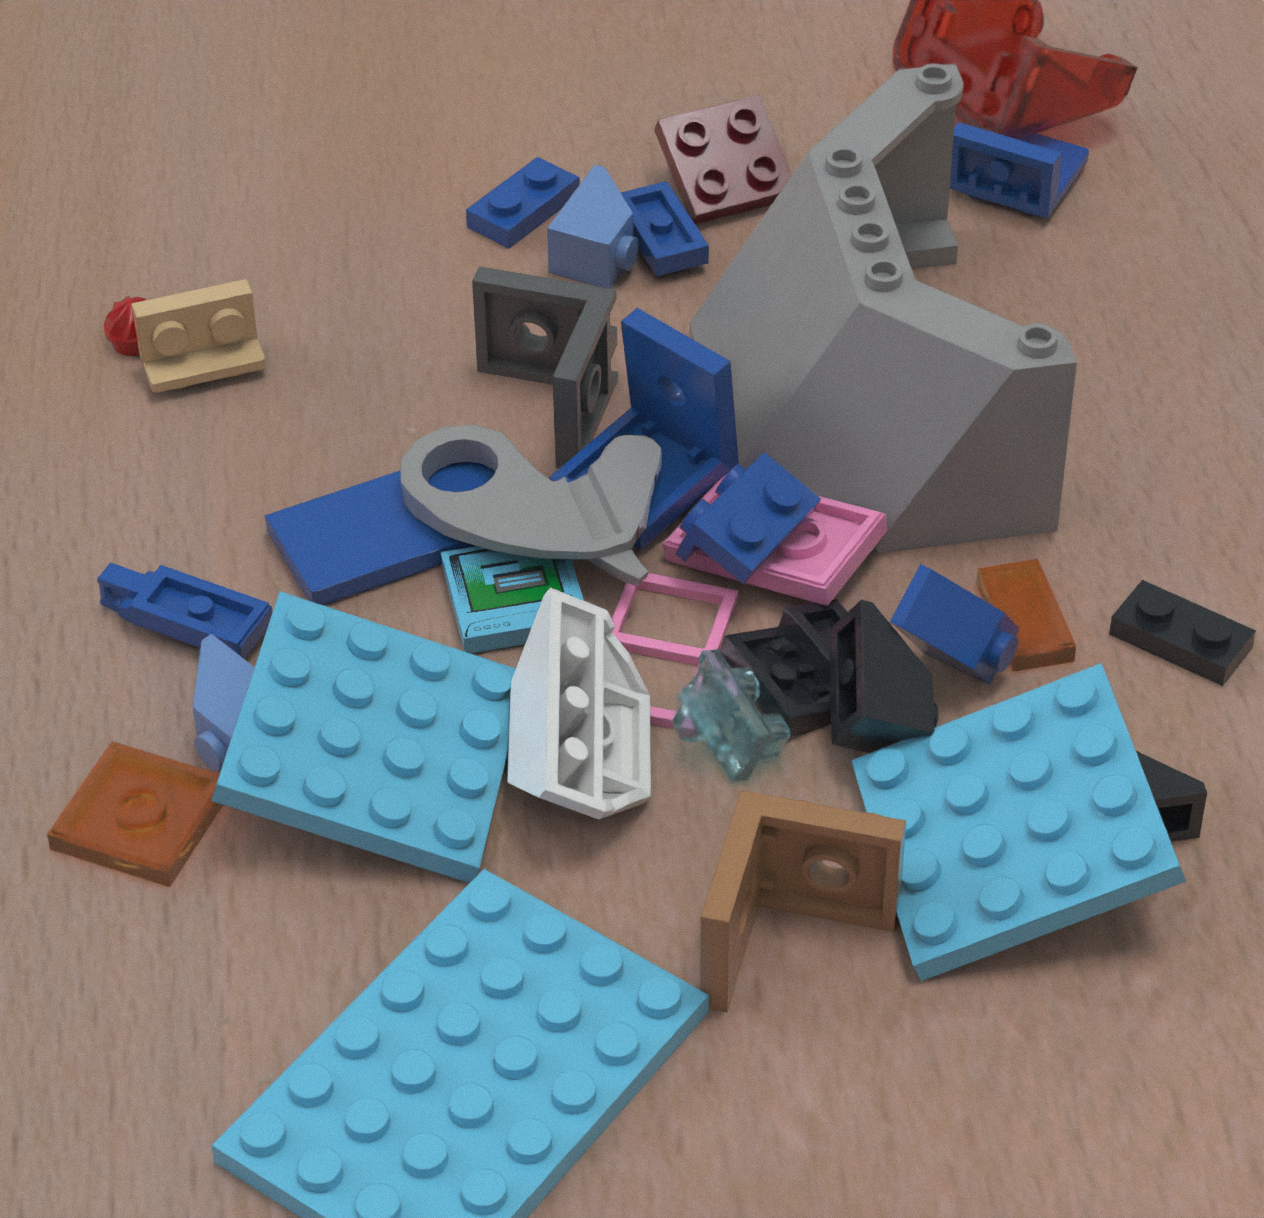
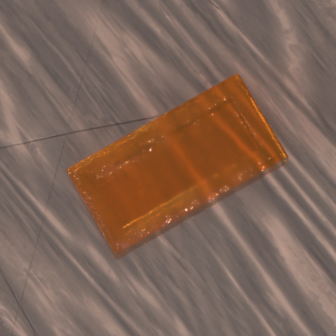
[976,559,1076,672]

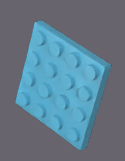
[211,591,516,883]
[851,663,1186,981]

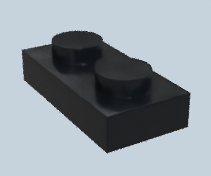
[1109,580,1256,686]

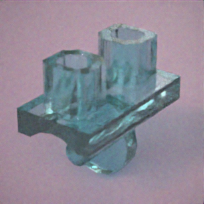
[672,649,790,782]

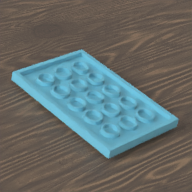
[211,869,709,1218]

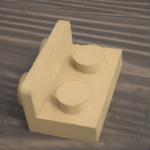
[132,279,266,393]

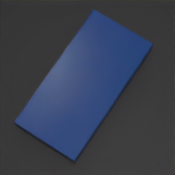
[265,462,495,605]

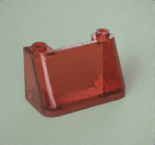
[892,0,1138,139]

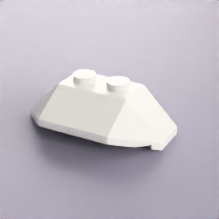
[507,588,651,820]

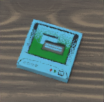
[441,546,584,653]

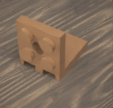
[700,790,906,1012]

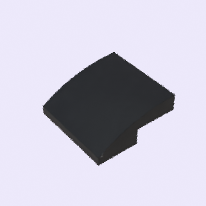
[719,599,847,737]

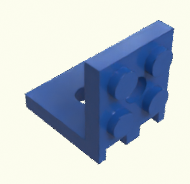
[549,308,739,550]

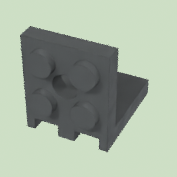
[472,266,618,469]

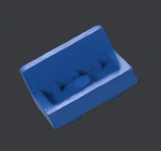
[675,452,821,584]

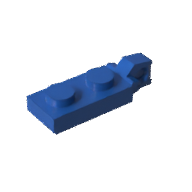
[97,562,272,659]

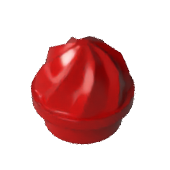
[103,296,146,356]

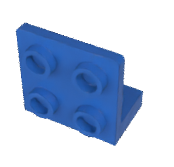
[950,121,1089,218]

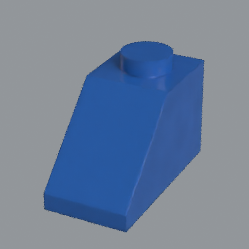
[890,564,1020,685]

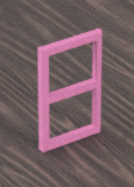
[612,573,739,732]

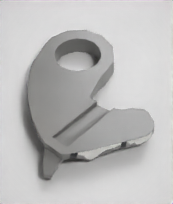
[400,424,662,586]

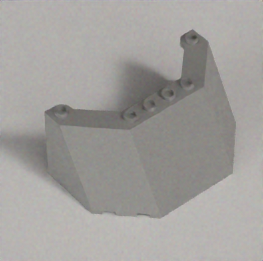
[690,64,1077,553]

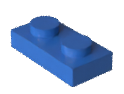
[466,157,580,249]
[620,181,709,277]

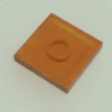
[47,741,224,887]

